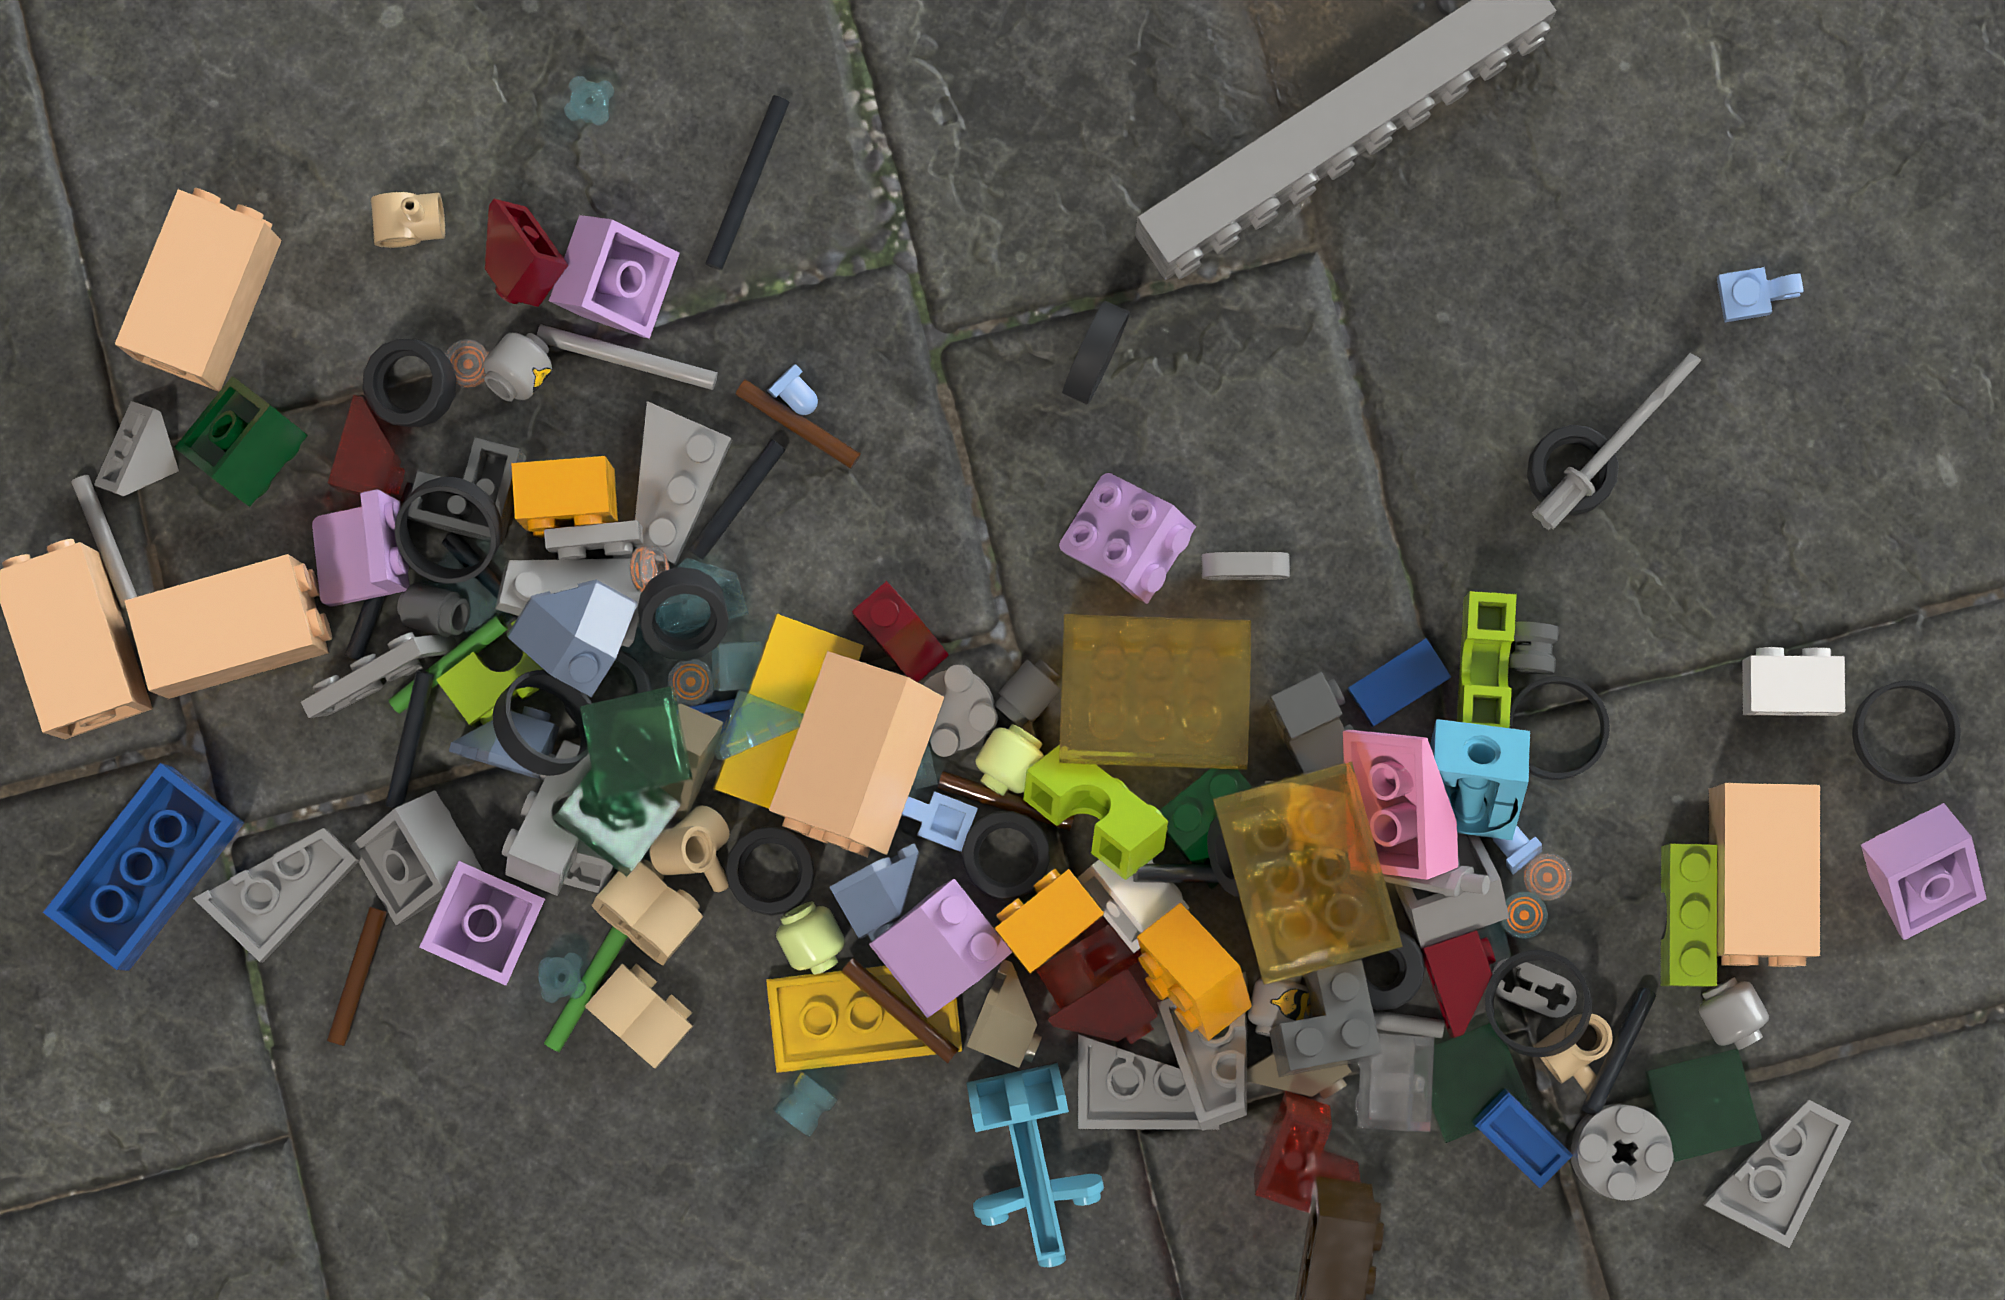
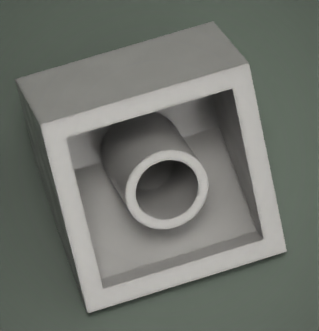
[349,790,483,925]
[1395,833,1509,949]

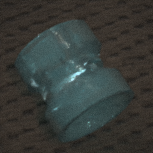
[773,1072,838,1137]

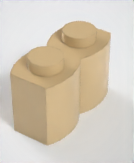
[592,857,703,965]
[585,963,693,1068]

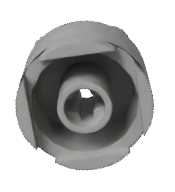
[1571,1104,1674,1201]

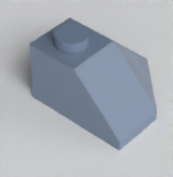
[507,579,637,697]
[449,706,560,780]
[830,844,920,941]

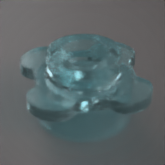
[564,76,614,125]
[538,953,586,1003]

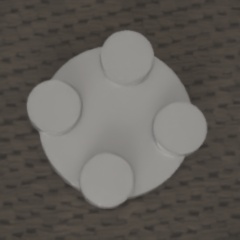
[923,664,998,757]

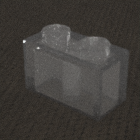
[1355,1034,1434,1132]

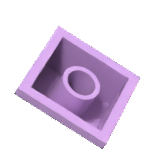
[549,215,680,339]
[1861,803,1987,940]
[419,861,545,985]
[869,879,1012,1018]

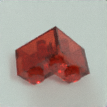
[1254,1091,1361,1213]

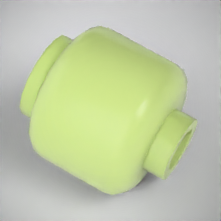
[976,724,1044,796]
[776,901,845,975]

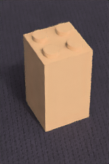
[115,188,282,392]
[0,539,153,739]
[125,554,332,699]
[769,651,944,858]
[1709,783,1820,967]

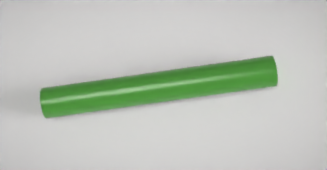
[389,615,508,714]
[544,926,628,1053]

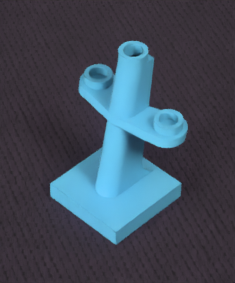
[966,1063,1104,1267]

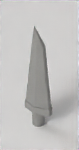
[1334,865,1490,897]

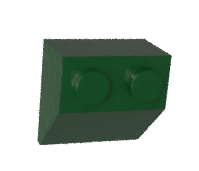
[174,376,308,507]
[1159,756,1262,890]

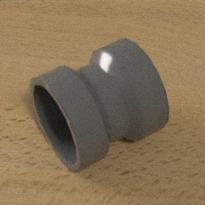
[1508,621,1559,674]

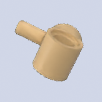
[371,192,445,248]
[650,806,730,892]
[1534,1014,1612,1097]

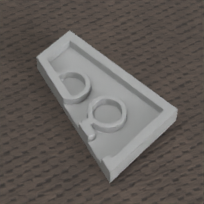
[633,401,732,565]
[495,558,651,647]
[301,632,458,718]
[193,828,360,963]
[1157,972,1248,1131]
[1078,1034,1219,1130]
[1702,1099,1851,1248]

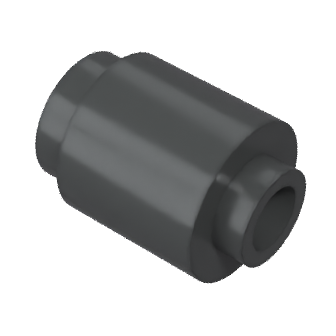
[397,582,470,637]
[994,659,1061,728]

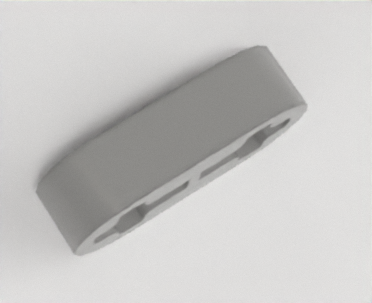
[1202,552,1290,580]
[1491,958,1577,1018]

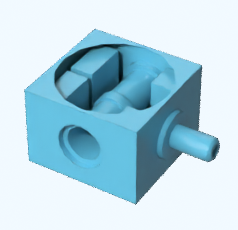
[1430,719,1530,840]

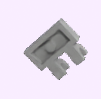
[544,520,643,560]

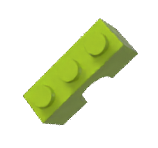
[1457,591,1517,728]
[436,619,544,728]
[1023,741,1168,880]
[1661,844,1717,987]

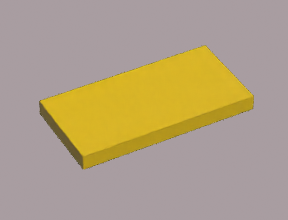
[713,614,864,809]
[766,966,962,1073]

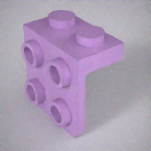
[1059,473,1196,604]
[312,489,410,606]

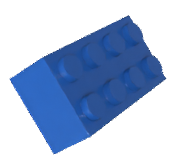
[43,763,244,971]

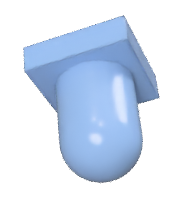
[766,364,818,415]
[1493,826,1542,875]

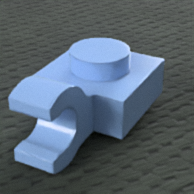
[1717,267,1803,323]
[902,791,978,852]

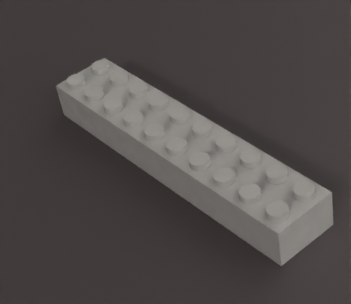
[1135,0,1556,281]

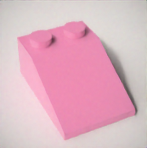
[1343,730,1458,880]

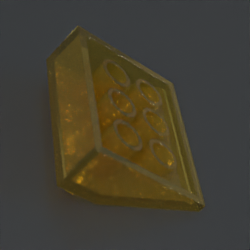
[1059,614,1251,769]
[1213,761,1403,985]

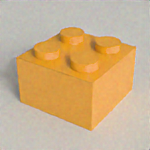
[511,456,618,538]
[995,869,1104,974]
[1137,902,1252,1041]

